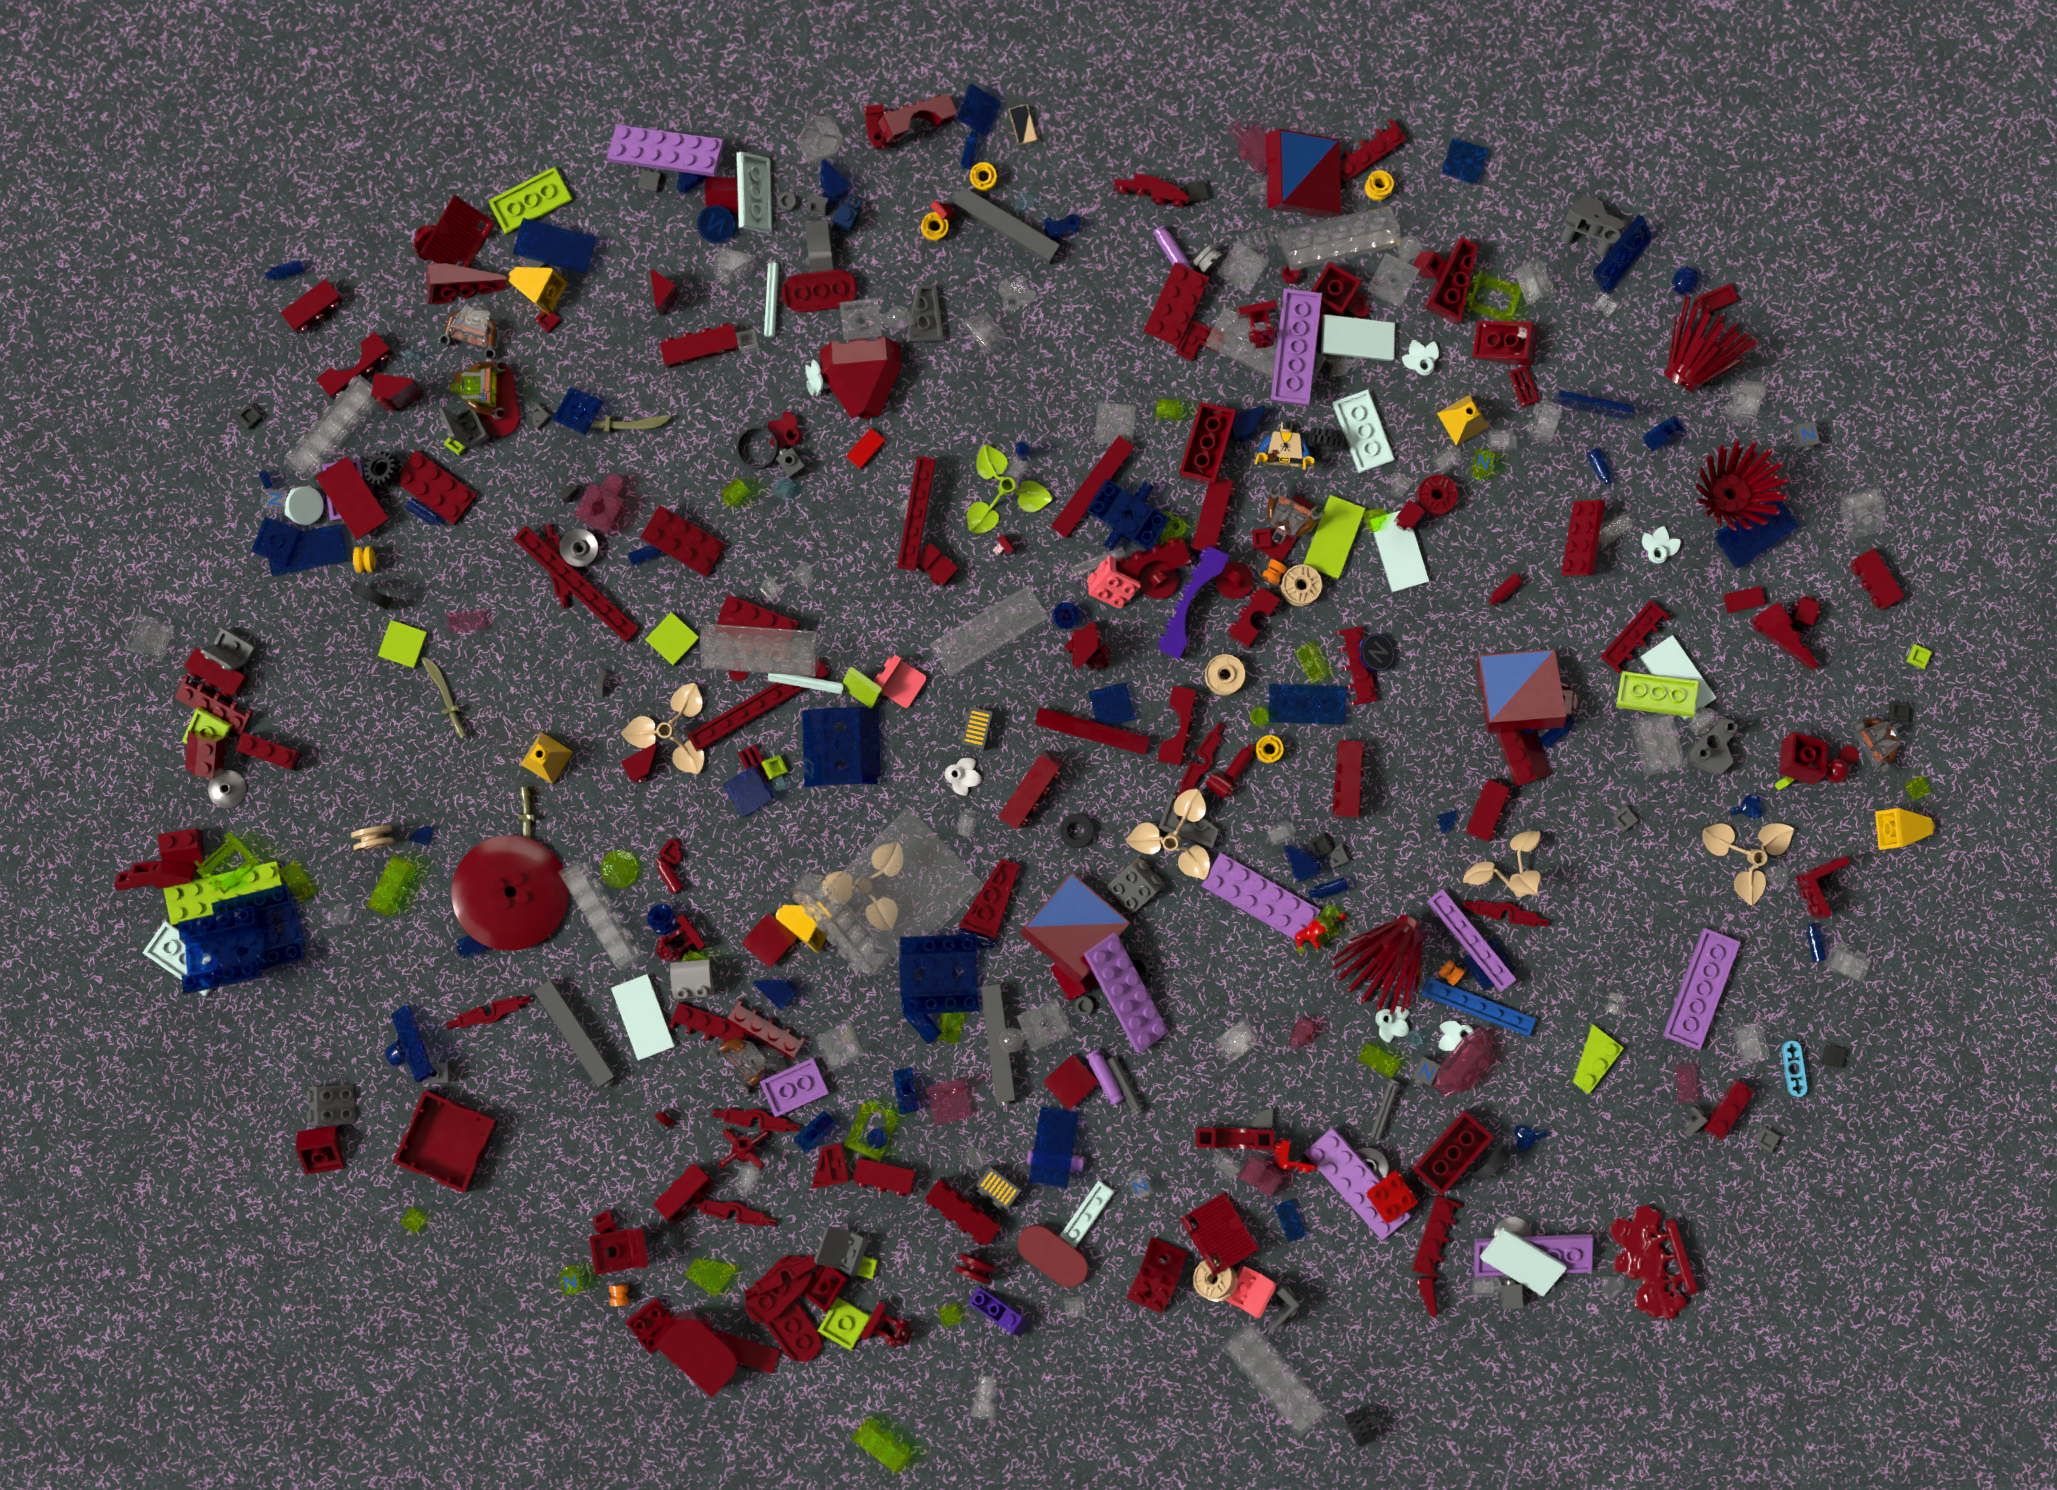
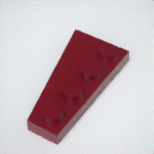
[958,859,1019,938]

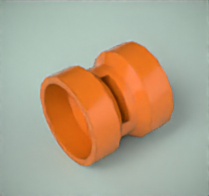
[1261,559,1287,585]
[1438,959,1465,986]
[609,1284,629,1306]

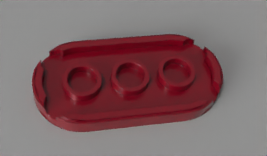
[781,269,857,312]
[476,362,520,437]
[1018,1224,1088,1287]
[745,1255,812,1323]
[764,1300,821,1362]

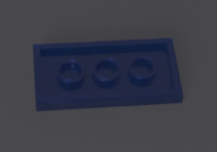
[1592,214,1653,295]
[512,218,596,274]
[1552,390,1635,420]
[1714,501,1799,570]
[265,524,348,577]
[1268,684,1346,725]
[1028,1107,1079,1189]

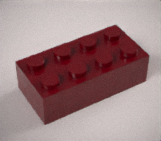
[1410,1110,1494,1195]

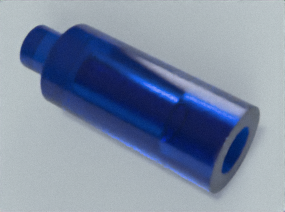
[960,131,979,170]
[265,260,305,281]
[1015,442,1029,461]
[1586,447,1612,486]
[405,498,443,527]
[628,545,662,566]
[1539,717,1575,749]
[1308,877,1348,900]
[1806,923,1827,962]
[956,927,995,950]

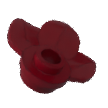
[767,411,802,448]

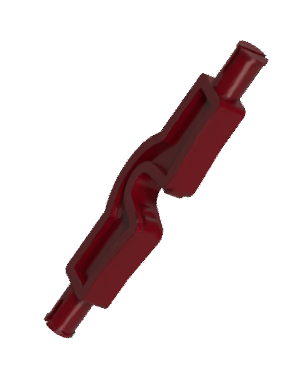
[544,524,570,609]
[1176,722,1225,798]
[1462,900,1549,927]
[446,995,532,1030]
[712,1109,800,1133]
[693,1199,777,1227]
[743,1255,817,1298]

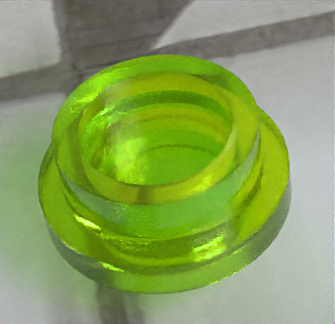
[1250,707,1269,727]

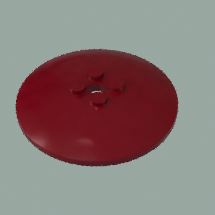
[451,835,569,951]

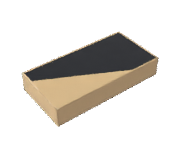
[1009,104,1037,146]

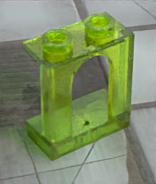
[1466,270,1524,322]
[194,831,259,894]
[844,1100,899,1161]

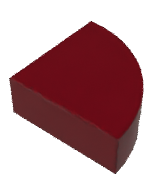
[654,1111,675,1129]

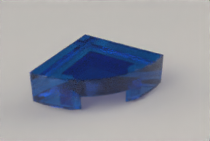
[1436,810,1456,834]
[409,826,434,846]

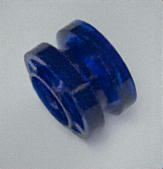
[1051,602,1080,629]
[647,904,677,935]

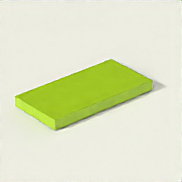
[488,167,573,235]
[1303,495,1365,579]
[1616,671,1699,717]

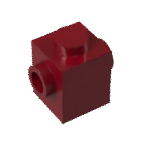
[1791,596,1821,627]

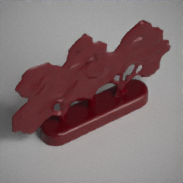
[1609,1205,1698,1320]

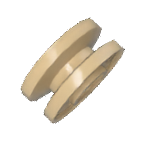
[1280,564,1322,607]
[1205,654,1245,696]
[351,825,395,851]
[1193,1258,1238,1302]

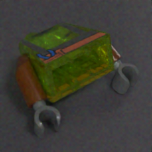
[451,360,505,420]

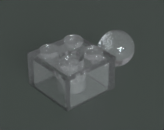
[1367,236,1422,308]
[840,298,911,343]
[999,998,1072,1053]
[1212,1018,1259,1061]

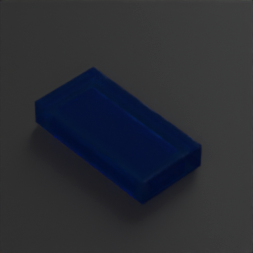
[903,1003,942,1044]
[1274,1199,1307,1243]

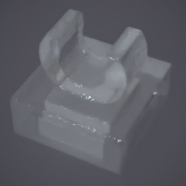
[759,576,785,602]

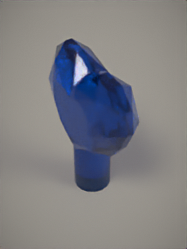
[1730,794,1763,819]
[1514,1125,1547,1150]

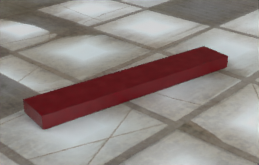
[1050,435,1134,538]
[897,456,936,572]
[1034,707,1150,755]

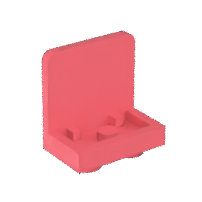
[1087,555,1141,608]
[874,655,927,708]
[1225,1264,1276,1318]

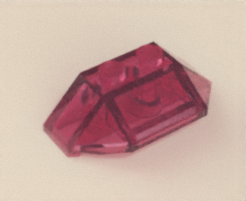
[1433,1026,1493,1096]

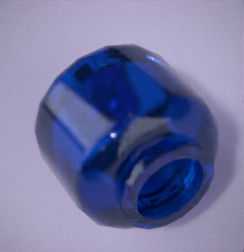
[1671,266,1700,296]

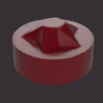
[1282,265,1301,284]

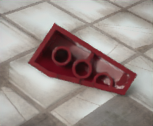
[426,263,507,305]
[1751,602,1819,671]

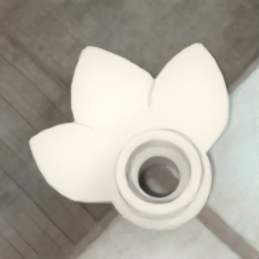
[945,758,982,796]

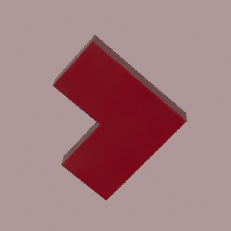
[1175,319,1225,362]

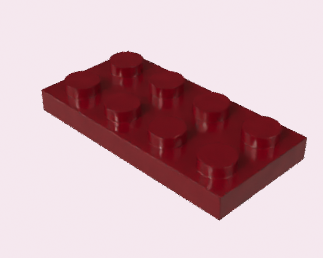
[1143,262,1210,347]
[394,450,477,526]
[1561,500,1605,577]
[640,505,725,577]

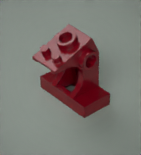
[863,104,898,151]
[1236,300,1277,349]
[1064,621,1113,672]
[655,914,707,963]
[860,1300,912,1348]

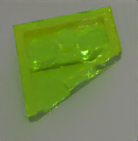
[684,1259,738,1298]

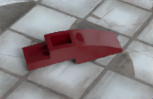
[1114,173,1189,207]
[114,861,196,891]

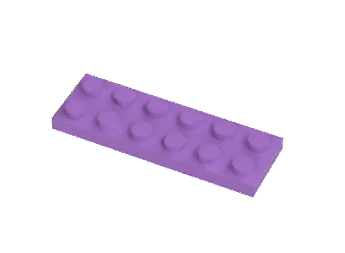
[607,125,724,177]
[1270,288,1322,406]
[1201,853,1321,940]
[1662,928,1741,1050]
[1084,933,1169,1053]
[1304,1127,1412,1240]
[1474,1234,1593,1277]

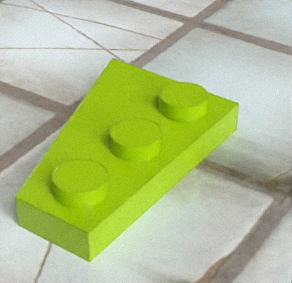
[1573,1024,1624,1094]

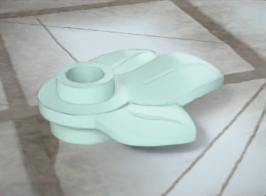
[1402,340,1439,376]
[805,359,823,396]
[1642,526,1680,564]
[1376,1006,1410,1043]
[1438,1021,1475,1059]

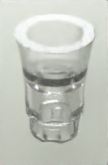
[1597,513,1634,551]
[969,1375,998,1420]

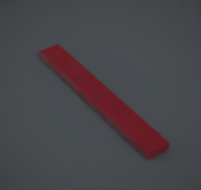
[513,526,639,643]
[687,658,829,752]

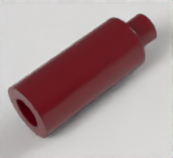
[1488,573,1523,606]
[1225,744,1255,781]
[655,857,684,895]

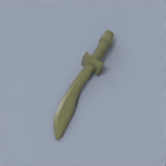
[578,415,670,433]
[421,656,467,739]
[518,786,535,839]

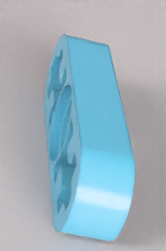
[1782,1041,1807,1097]

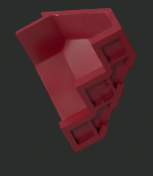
[819,337,901,420]

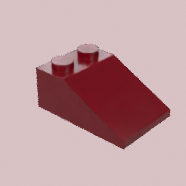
[1472,321,1539,366]

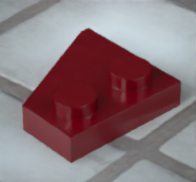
[811,1143,849,1189]

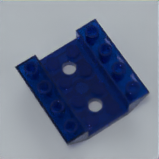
[802,707,881,788]
[211,884,305,978]
[178,906,265,995]
[899,934,980,1015]

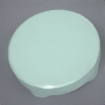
[285,486,324,525]

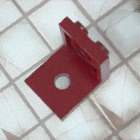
[1795,856,1850,919]
[588,1227,649,1275]
[1126,1237,1187,1314]

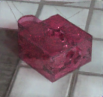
[1227,121,1268,176]
[573,474,627,537]

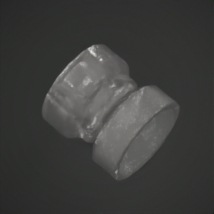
[1593,291,1620,318]
[1604,992,1628,1016]

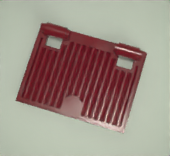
[420,194,494,268]
[1180,1192,1259,1277]

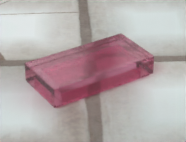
[446,610,487,633]
[1673,1063,1698,1104]

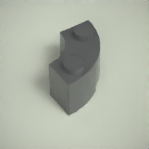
[802,220,834,272]

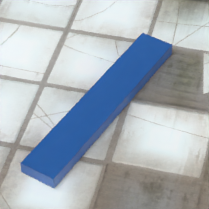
[1421,977,1537,1037]

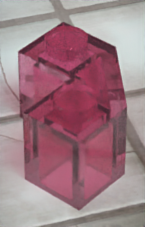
[1237,1155,1283,1197]

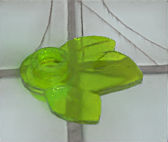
[1149,511,1187,544]

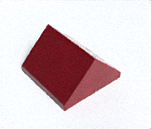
[705,177,739,215]
[650,270,679,316]
[1050,964,1099,1001]
[803,1265,849,1313]

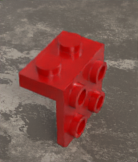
[1273,1139,1318,1173]
[1366,1170,1418,1224]

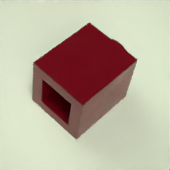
[1412,251,1446,278]
[1394,499,1425,532]

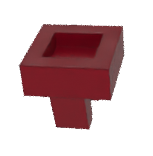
[993,534,1016,555]
[592,1209,617,1234]

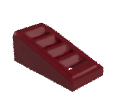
[1415,1277,1437,1318]

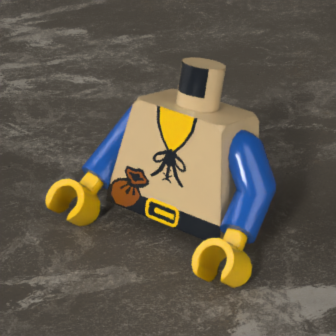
[1255,422,1314,470]

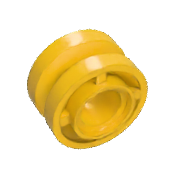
[970,162,997,191]
[1365,170,1394,201]
[921,212,948,241]
[353,546,376,574]
[1255,735,1283,763]

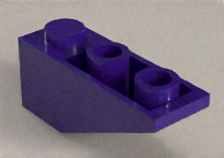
[968,1286,1031,1338]

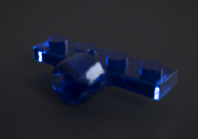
[385,1005,435,1082]

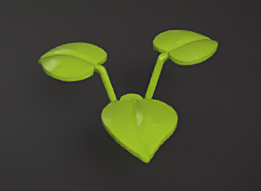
[967,444,1052,534]

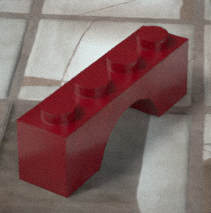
[878,94,958,143]
[316,332,393,400]
[1116,537,1191,581]
[1157,686,1198,766]
[1194,1127,1274,1150]

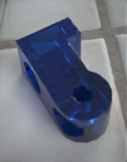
[1043,214,1081,240]

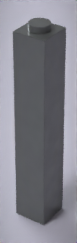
[952,187,1060,265]
[534,980,616,1088]
[980,984,1015,1106]

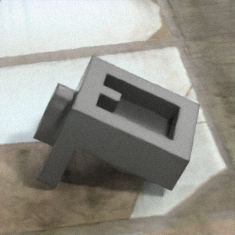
[1681,1106,1707,1137]

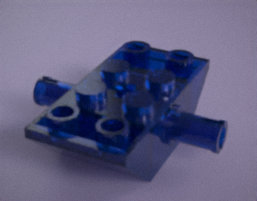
[1086,478,1171,551]

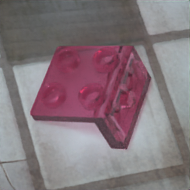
[925,1079,972,1125]

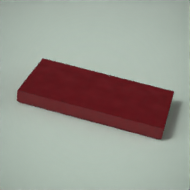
[315,456,389,541]

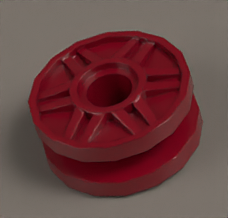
[1416,474,1458,517]
[954,1253,998,1285]

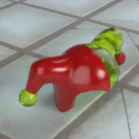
[1295,905,1346,954]

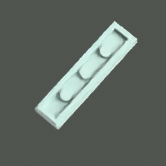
[1060,1180,1114,1248]

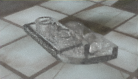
[1216,241,1269,295]
[1094,402,1136,444]

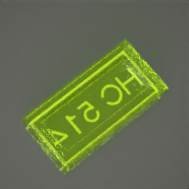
[279,860,318,903]

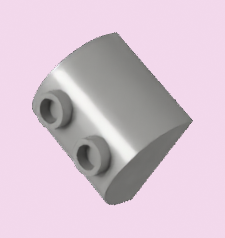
[670,959,714,1000]

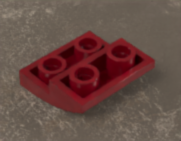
[741,912,797,969]
[1042,1054,1099,1110]
[625,1297,672,1354]

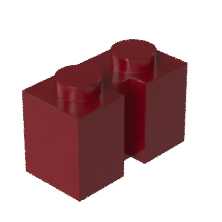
[917,543,959,587]

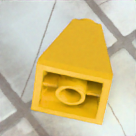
[508,267,568,315]
[1437,395,1489,446]
[521,732,573,784]
[1875,808,1935,850]
[776,905,835,953]

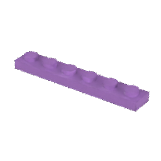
[1427,889,1516,992]

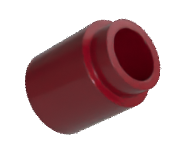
[1205,772,1235,798]

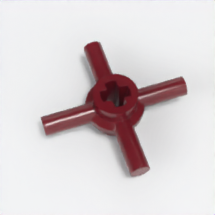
[719,1129,769,1170]

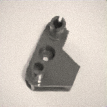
[1560,195,1624,256]
[1686,716,1738,776]

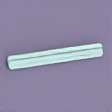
[764,263,779,337]
[768,670,844,694]

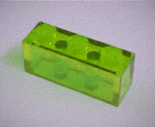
[366,854,417,917]
[851,1417,912,1475]

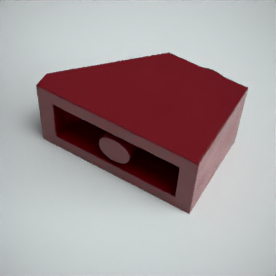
[621,744,658,784]

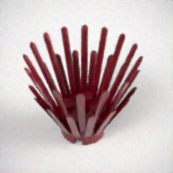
[1663,295,1761,393]
[1696,440,1788,530]
[1332,914,1427,1015]

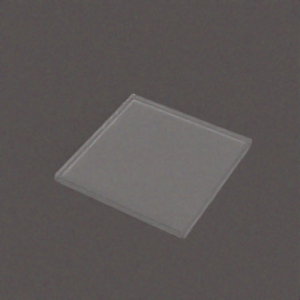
[825,807,984,966]

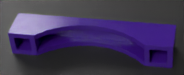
[1157,546,1230,659]

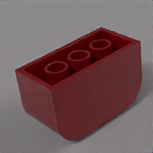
[653,1310,736,1398]

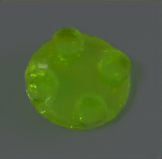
[600,850,639,888]

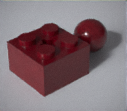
[1311,262,1362,334]
[1779,731,1849,785]

